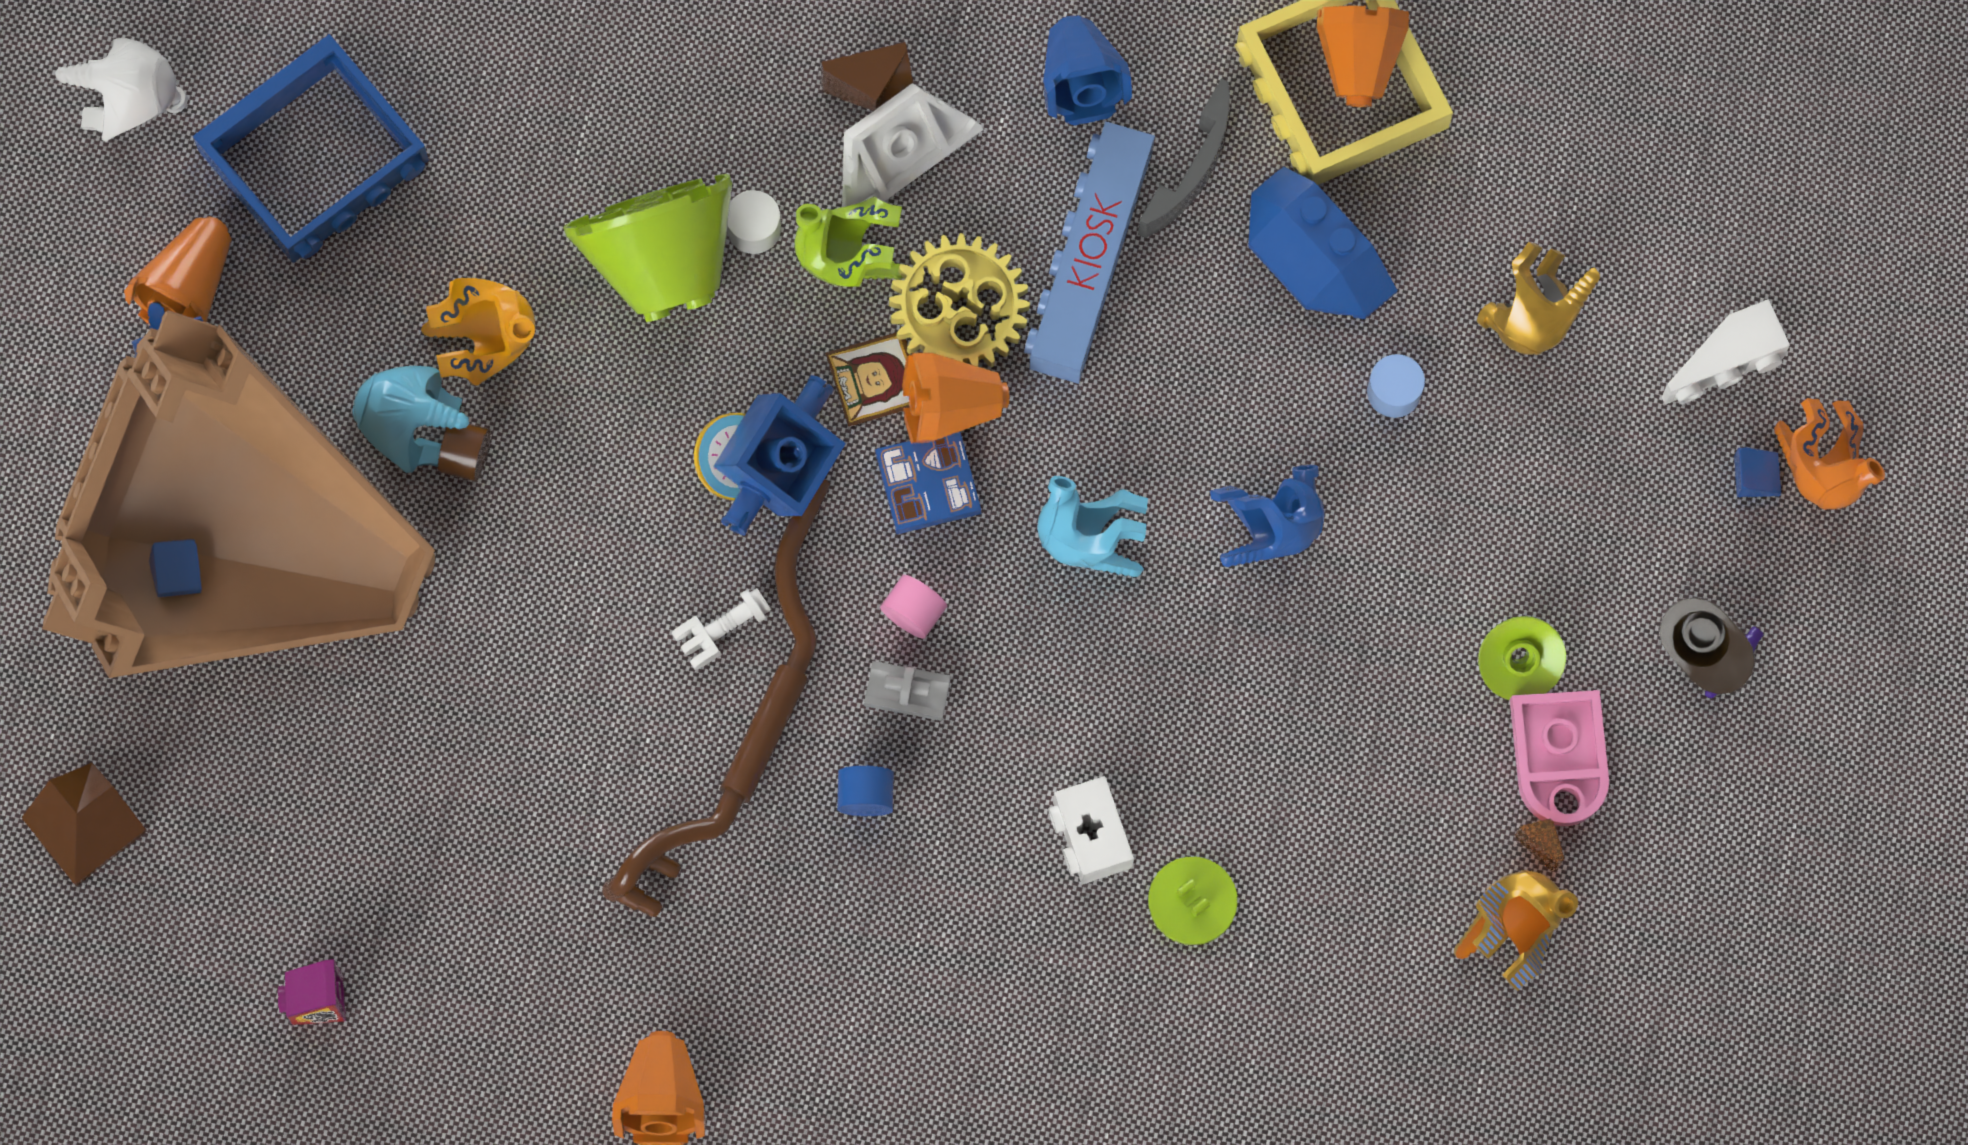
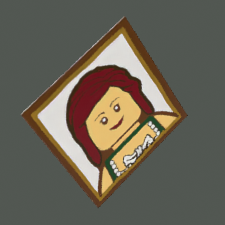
[825,332,910,427]

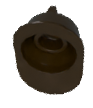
[1659,597,1755,694]

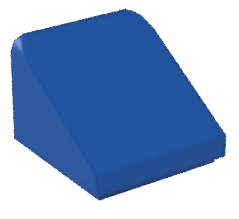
[1734,447,1781,497]
[149,539,202,597]

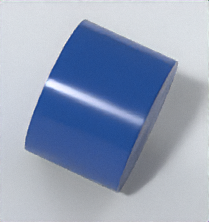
[837,766,894,816]

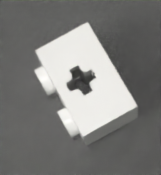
[1048,776,1134,885]

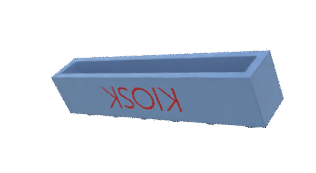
[1024,121,1155,384]

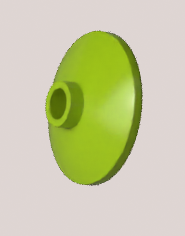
[1478,616,1566,700]

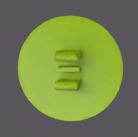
[1148,857,1237,945]

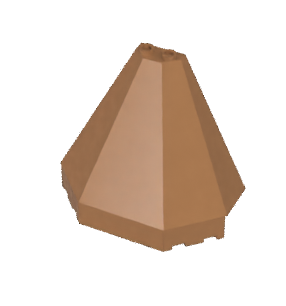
[42,310,435,678]

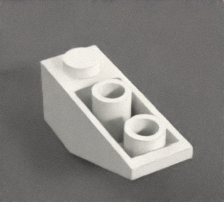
[1662,299,1790,405]

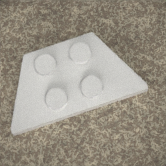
[842,83,983,207]

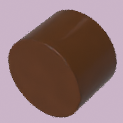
[438,424,491,482]

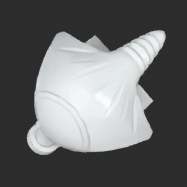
[55,38,188,142]

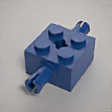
[713,375,846,536]

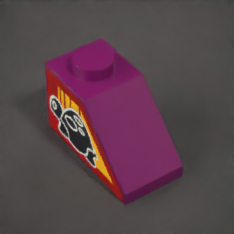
[278,959,346,1025]

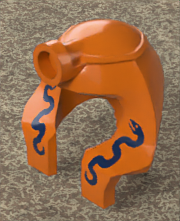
[1774,398,1885,510]

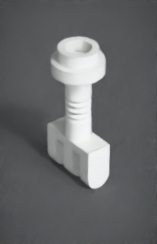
[671,588,771,670]

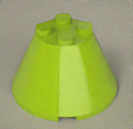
[563,174,732,322]

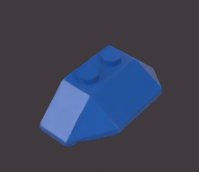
[1248,166,1398,319]

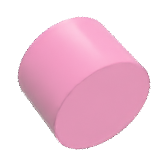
[880,575,947,639]

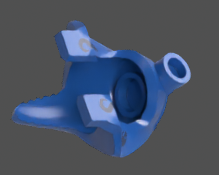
[1210,465,1325,567]

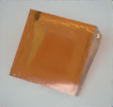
[1515,818,1564,872]

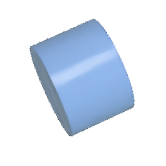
[1367,354,1425,418]

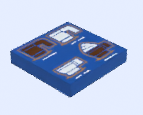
[875,432,981,535]

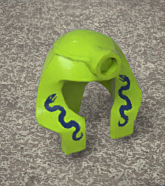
[794,196,903,287]

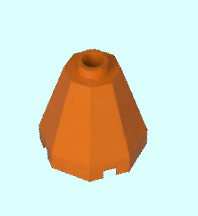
[1317,6,1409,107]
[902,353,1009,443]
[612,1031,706,1145]

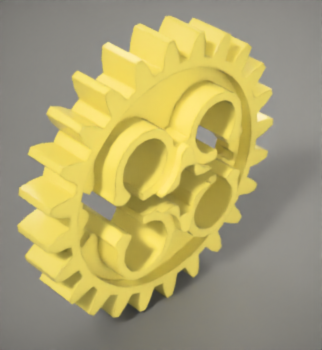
[889,233,1030,367]

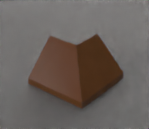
[821,42,914,111]
[21,763,147,887]

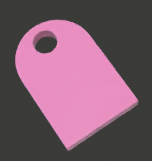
[1510,690,1609,826]

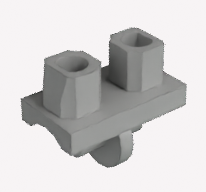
[864,661,951,721]

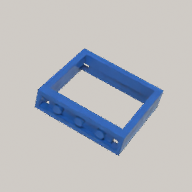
[193,34,429,263]

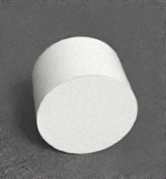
[727,190,781,254]

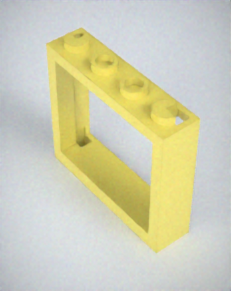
[1234,0,1453,185]

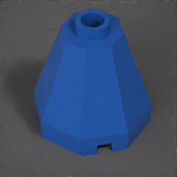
[1043,15,1132,126]

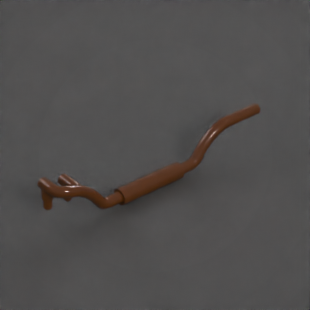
[602,479,831,917]

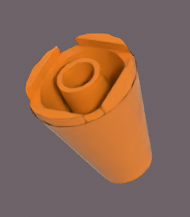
[124,217,232,324]

